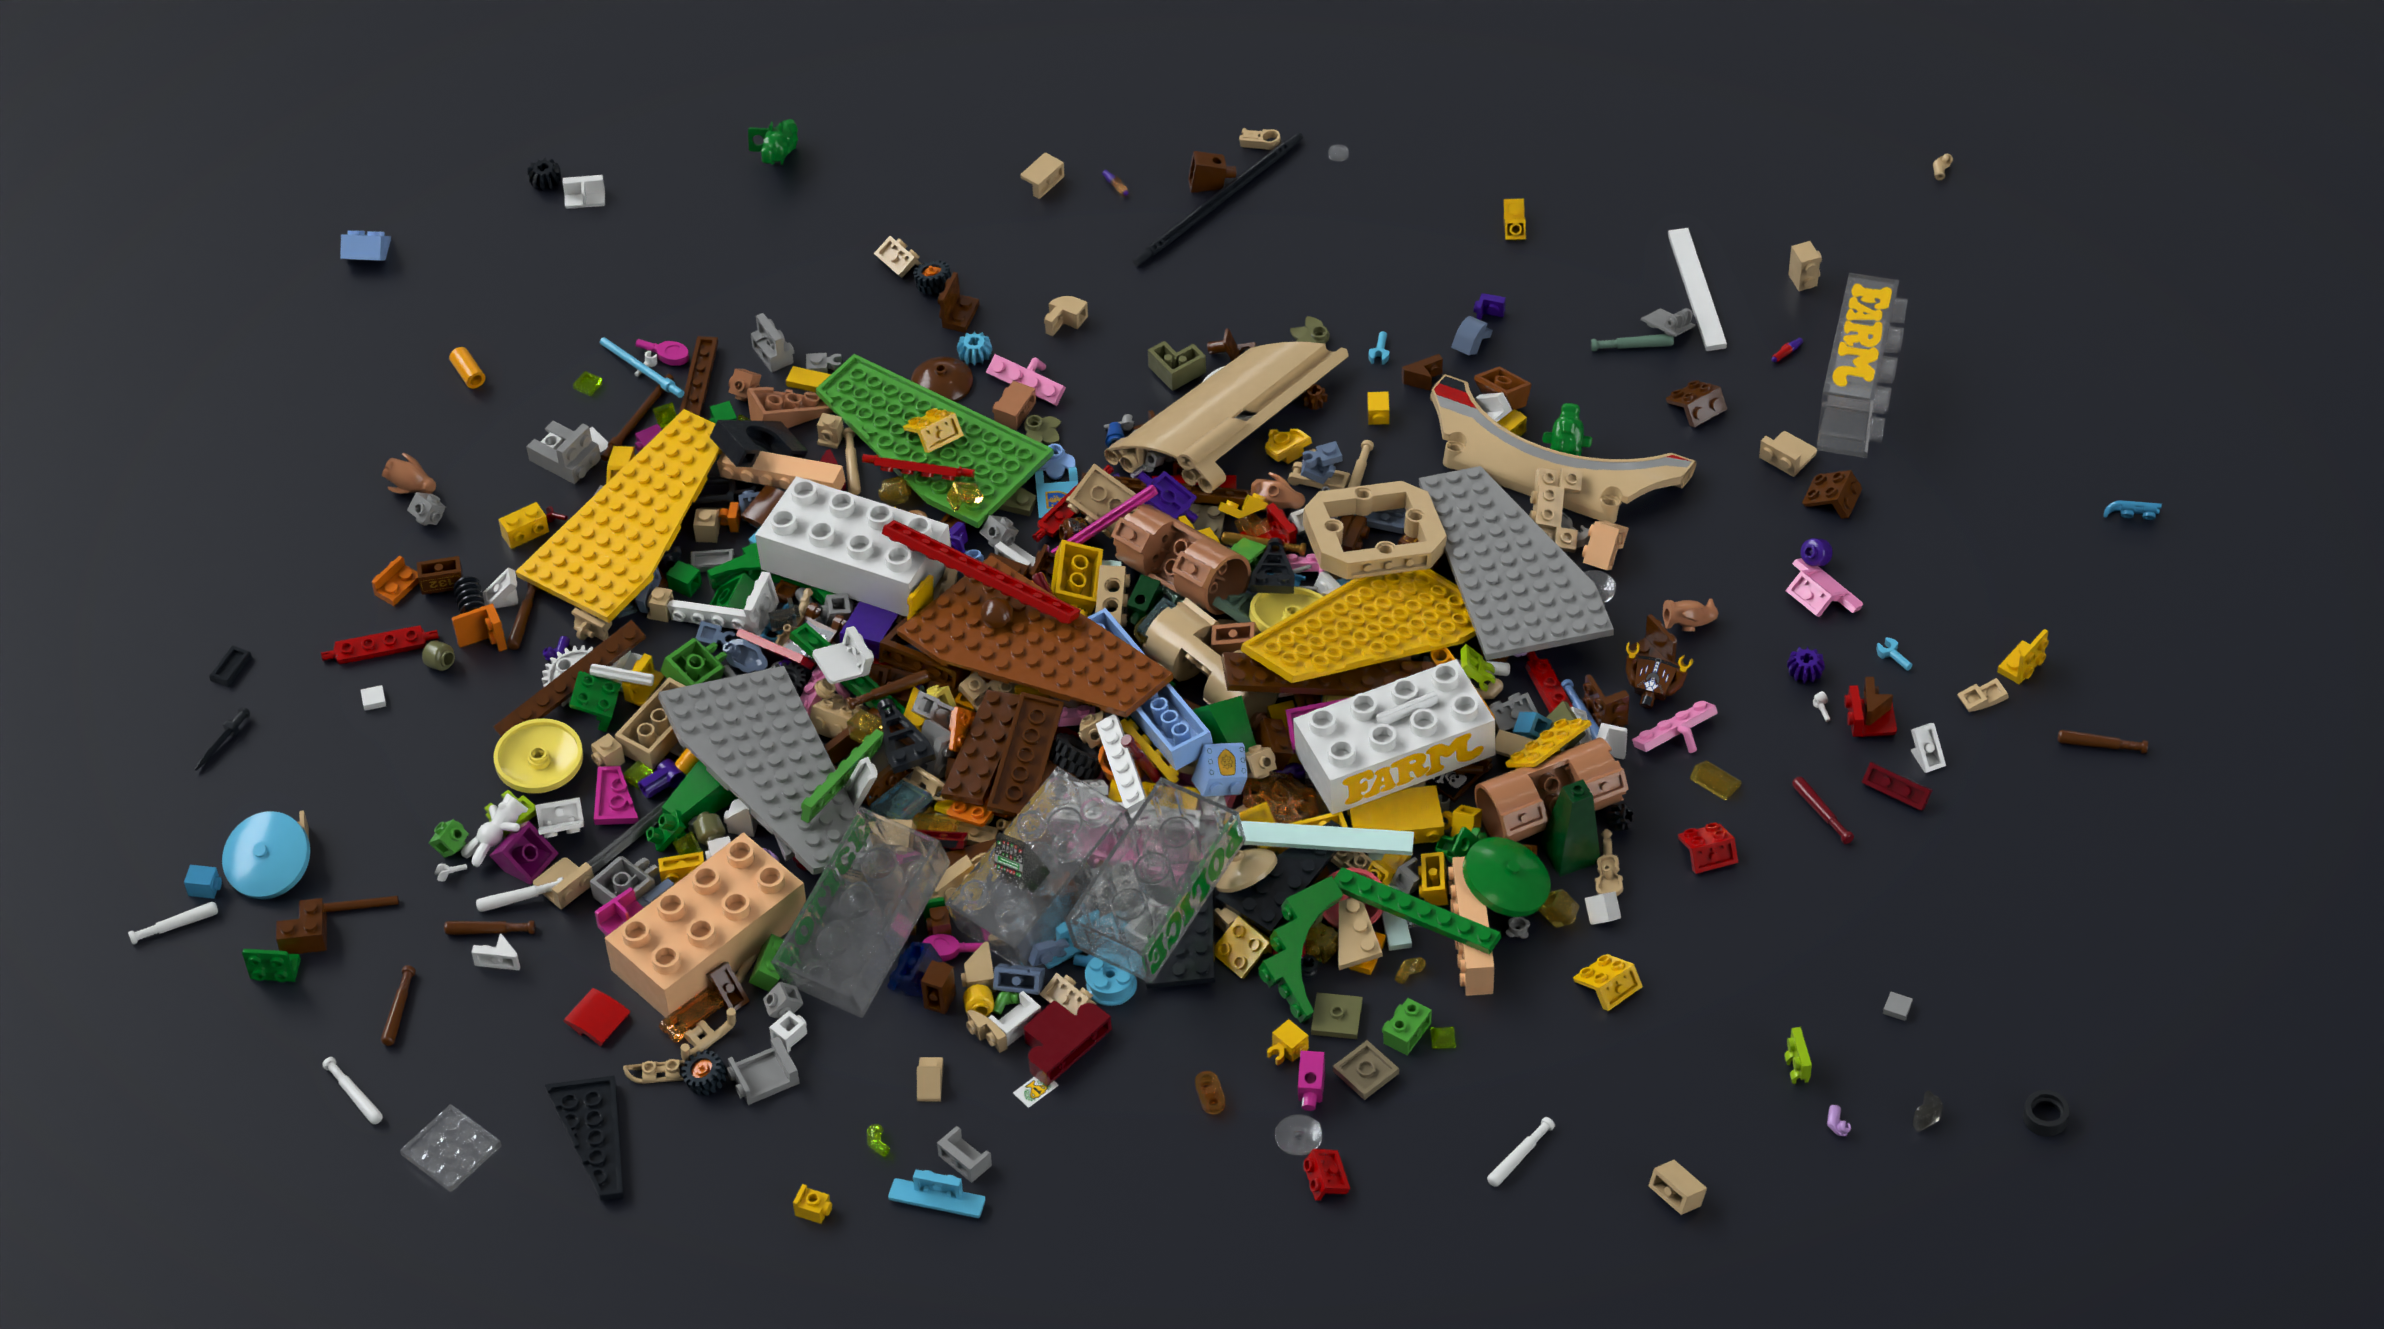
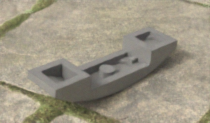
[911,691,954,730]

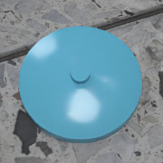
[222,811,310,900]

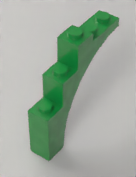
[707,542,835,605]
[1258,876,1343,1023]

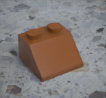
[1474,366,1532,410]

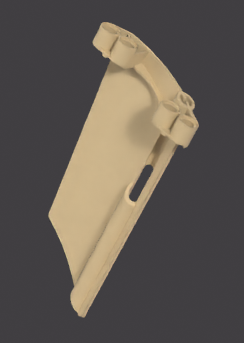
[1104,342,1349,493]

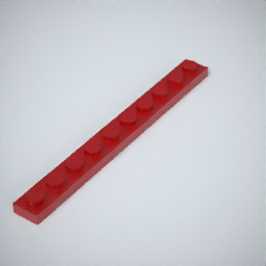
[882,520,1081,624]

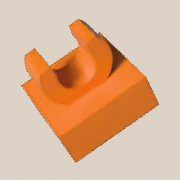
[718,502,741,532]

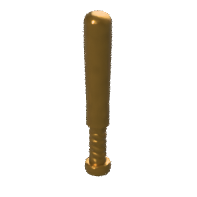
[1221,532,1306,556]

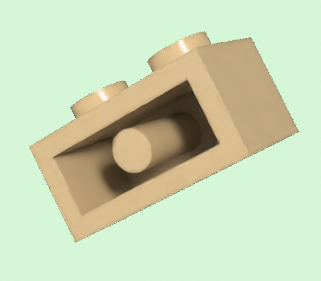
[1789,241,1822,291]
[1649,1160,1707,1215]

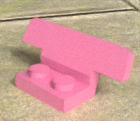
[1786,558,1863,617]

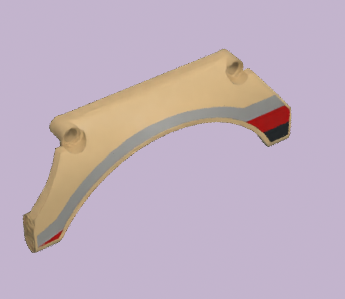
[1430,374,1696,523]

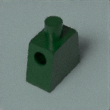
[1126,574,1165,630]

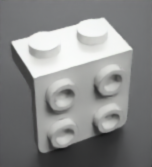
[812,626,874,684]
[535,797,584,838]

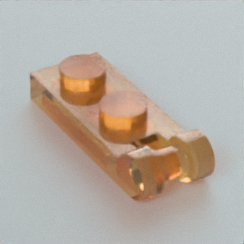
[659,987,724,1043]

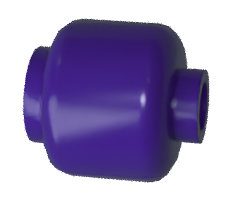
[1801,538,1833,566]

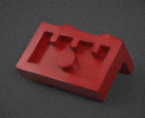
[1303,1149,1350,1201]

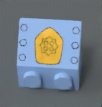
[1191,743,1248,797]

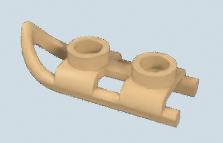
[903,766,947,801]
[623,1059,685,1084]

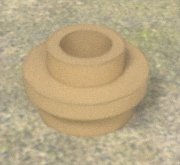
[814,678,836,699]

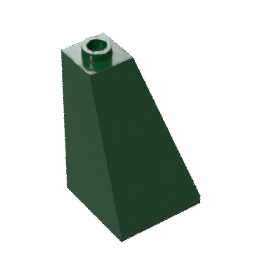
[1540,780,1600,877]

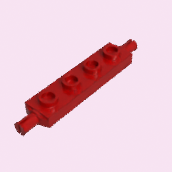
[862,454,975,480]
[1032,465,1114,542]
[321,625,439,664]
[1525,651,1573,713]

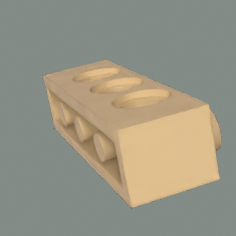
[1095,565,1130,627]

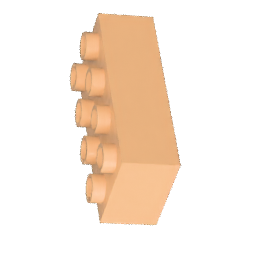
[605,832,809,1022]

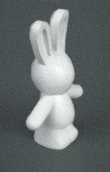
[461,793,528,867]

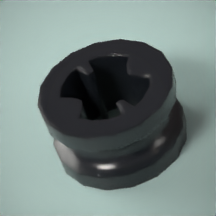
[1301,954,1318,978]

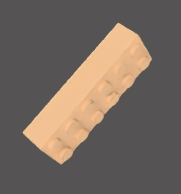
[1448,857,1494,996]

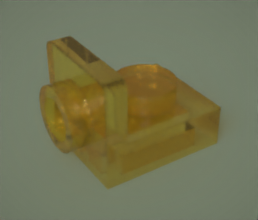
[947,482,984,511]

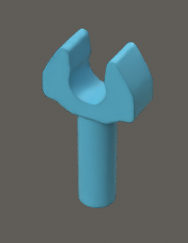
[1369,331,1389,365]
[1876,637,1912,671]

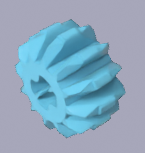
[957,331,992,366]

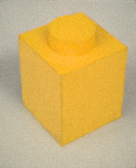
[1367,392,1389,425]

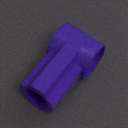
[638,759,685,798]

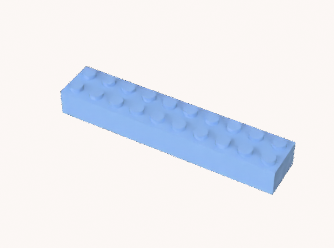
[1087,608,1213,770]

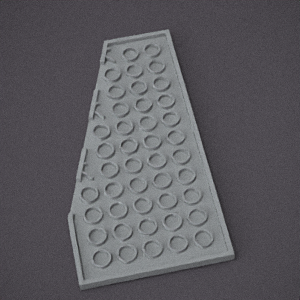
[1419,466,1614,661]
[658,666,877,875]

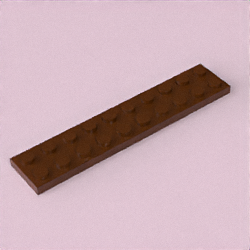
[1221,652,1436,696]

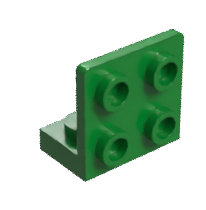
[569,671,621,732]
[242,949,301,982]

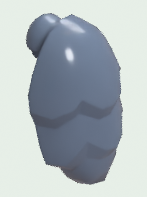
[722,639,768,673]

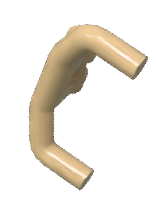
[680,1008,736,1061]

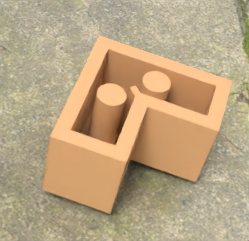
[1582,520,1629,570]

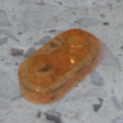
[1195,1071,1225,1114]

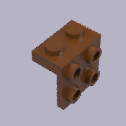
[1666,380,1727,427]
[1802,470,1862,519]
[1582,674,1629,727]

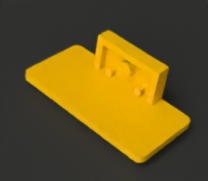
[1505,718,1592,768]

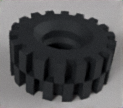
[1049,732,1102,780]

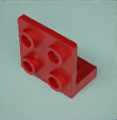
[1678,823,1738,874]

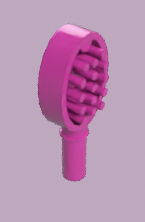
[636,339,689,366]
[921,934,983,962]

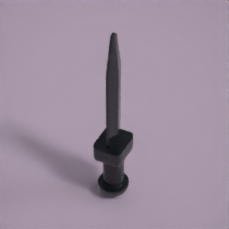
[195,707,250,771]

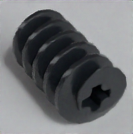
[453,576,485,614]

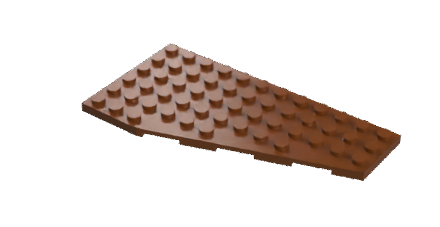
[897,555,1174,718]

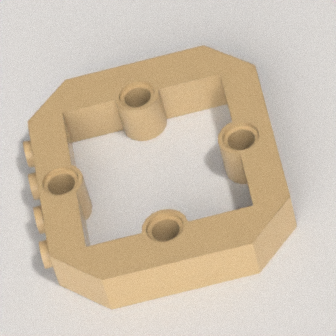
[1303,481,1447,580]

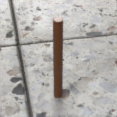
[324,896,399,912]

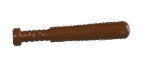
[507,582,539,650]
[846,670,930,710]
[2057,730,2148,754]
[444,920,536,935]
[381,965,416,1046]

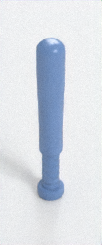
[1561,679,1600,740]

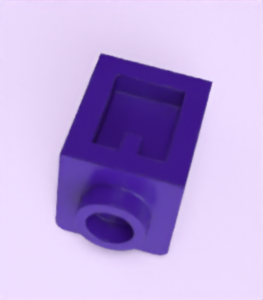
[1474,293,1506,320]
[949,522,968,553]

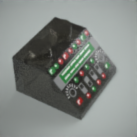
[994,832,1050,893]

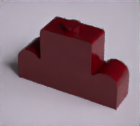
[1024,1001,1112,1086]

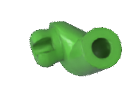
[992,991,1020,1015]

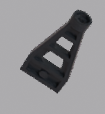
[1250,538,1295,594]
[877,698,936,774]

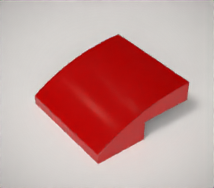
[563,988,631,1047]

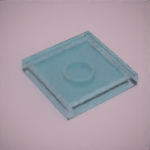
[870,780,933,820]

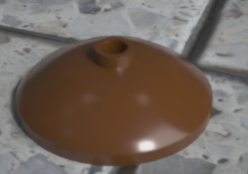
[911,357,973,402]

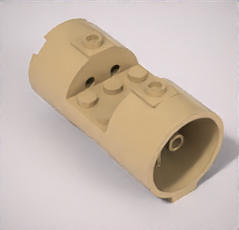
[1143,598,1280,725]

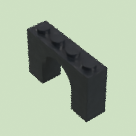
[710,420,808,467]

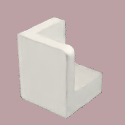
[1585,891,1621,925]

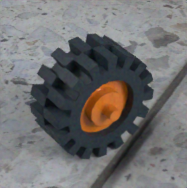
[913,260,951,294]
[681,1050,728,1096]

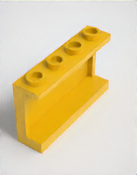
[1347,785,1444,844]

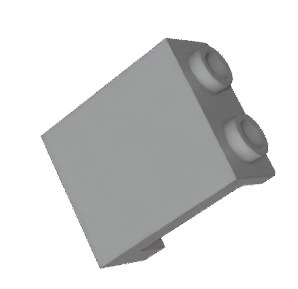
[726,1036,800,1105]

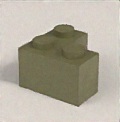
[1148,341,1206,391]

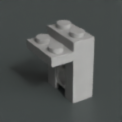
[526,421,601,484]

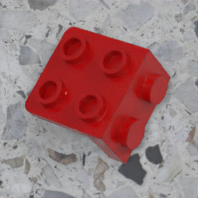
[1240,503,1298,552]
[1844,685,1897,737]

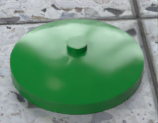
[1463,837,1551,917]

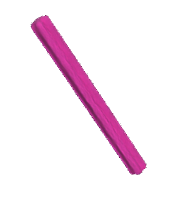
[1051,485,1158,554]

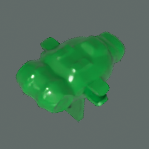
[748,119,798,165]
[1542,403,1592,456]
[1435,827,1487,864]

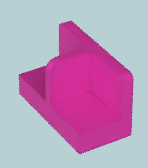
[595,887,644,936]

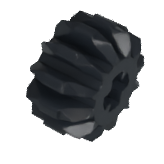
[527,158,561,191]

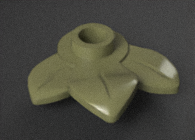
[1290,316,1330,344]
[1024,415,1061,444]

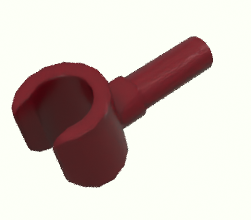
[545,506,568,523]

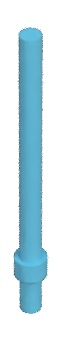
[600,337,684,398]

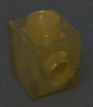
[847,709,883,744]
[1539,889,1580,928]

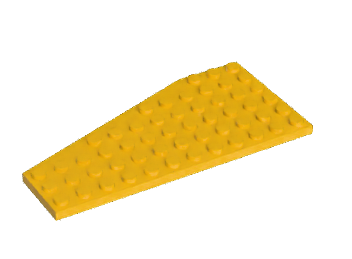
[515,409,723,623]
[1240,569,1476,683]

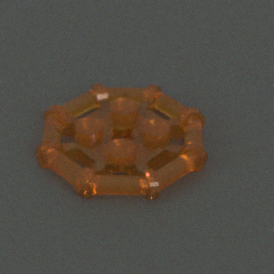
[1243,771,1320,824]

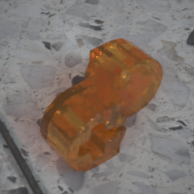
[1234,513,1271,537]

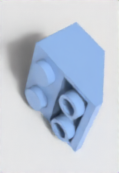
[340,230,391,260]

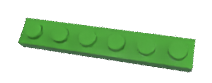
[801,729,884,823]

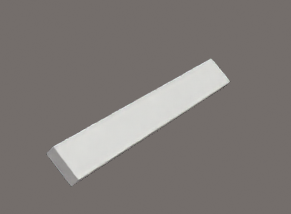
[1668,228,1727,351]

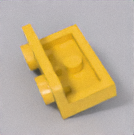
[621,653,665,706]
[658,851,704,884]

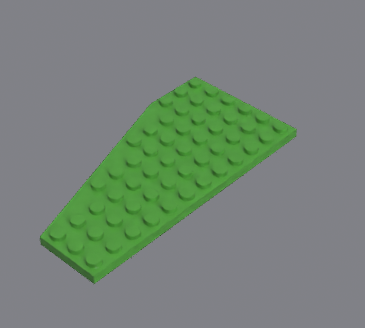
[816,354,1054,528]

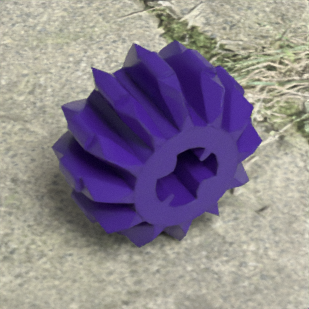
[1787,646,1825,683]

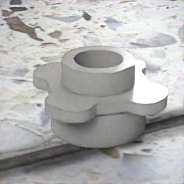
[1506,917,1530,939]

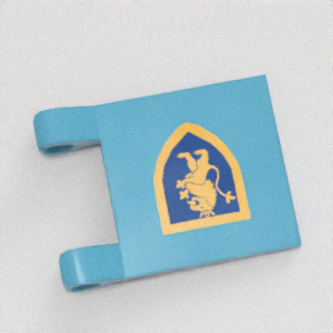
[1035,467,1081,520]

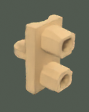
[572,608,612,641]

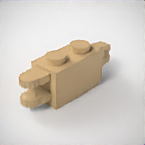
[923,852,990,908]

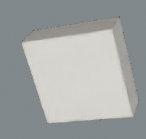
[361,685,386,711]

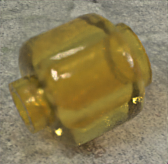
[878,476,911,506]

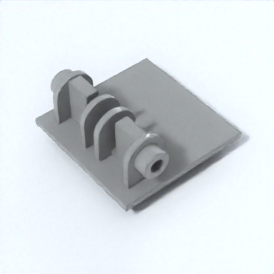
[1641,308,1695,337]

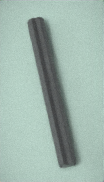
[587,801,666,874]

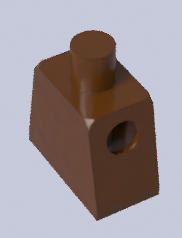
[1188,151,1236,193]

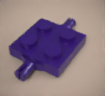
[1137,471,1199,523]

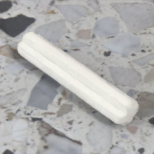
[590,664,654,686]
[1376,691,1439,724]

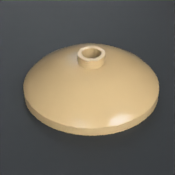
[1213,848,1277,893]

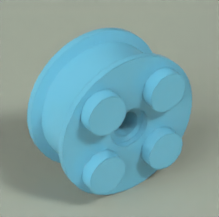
[1085,952,1137,1006]

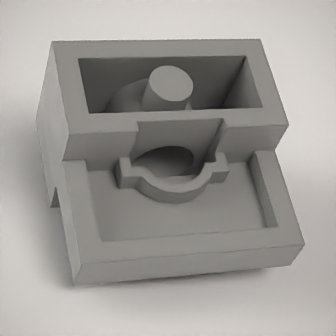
[751,313,794,373]

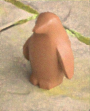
[382,453,436,494]
[1251,472,1305,513]
[1663,599,1719,631]

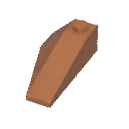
[747,387,833,429]

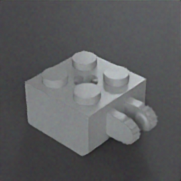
[590,856,659,905]

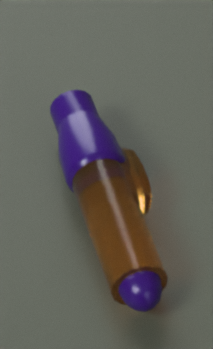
[1102,170,1129,196]

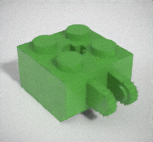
[660,638,727,686]

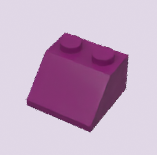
[489,821,558,885]

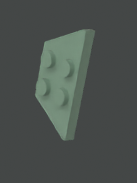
[1212,593,1261,633]

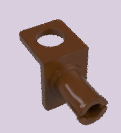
[1207,328,1257,361]

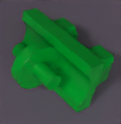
[646,809,686,852]

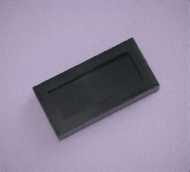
[209,645,252,687]

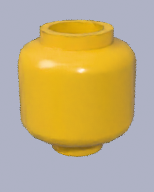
[963,984,995,1017]

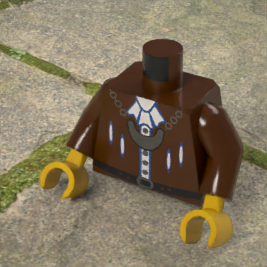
[1626,642,1694,709]

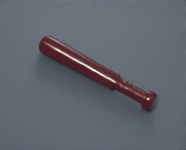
[1120,734,1169,784]
[1792,776,1854,844]

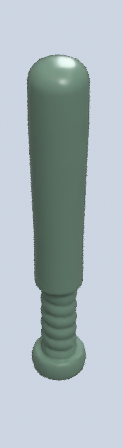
[1591,334,1674,351]

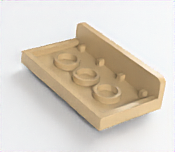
[1066,463,1144,539]

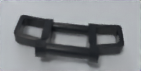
[692,476,757,506]

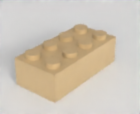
[615,677,685,770]

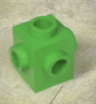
[429,819,469,858]

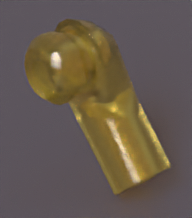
[1395,957,1426,984]

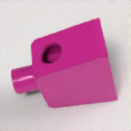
[1298,1051,1325,1111]

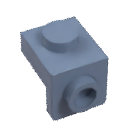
[1301,459,1336,484]

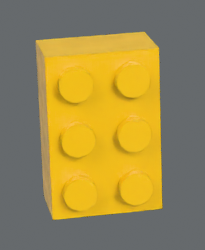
[1051,540,1103,616]

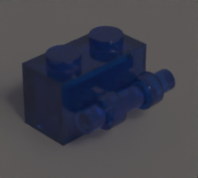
[887,942,943,997]

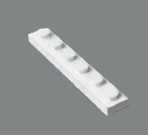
[1096,714,1149,815]

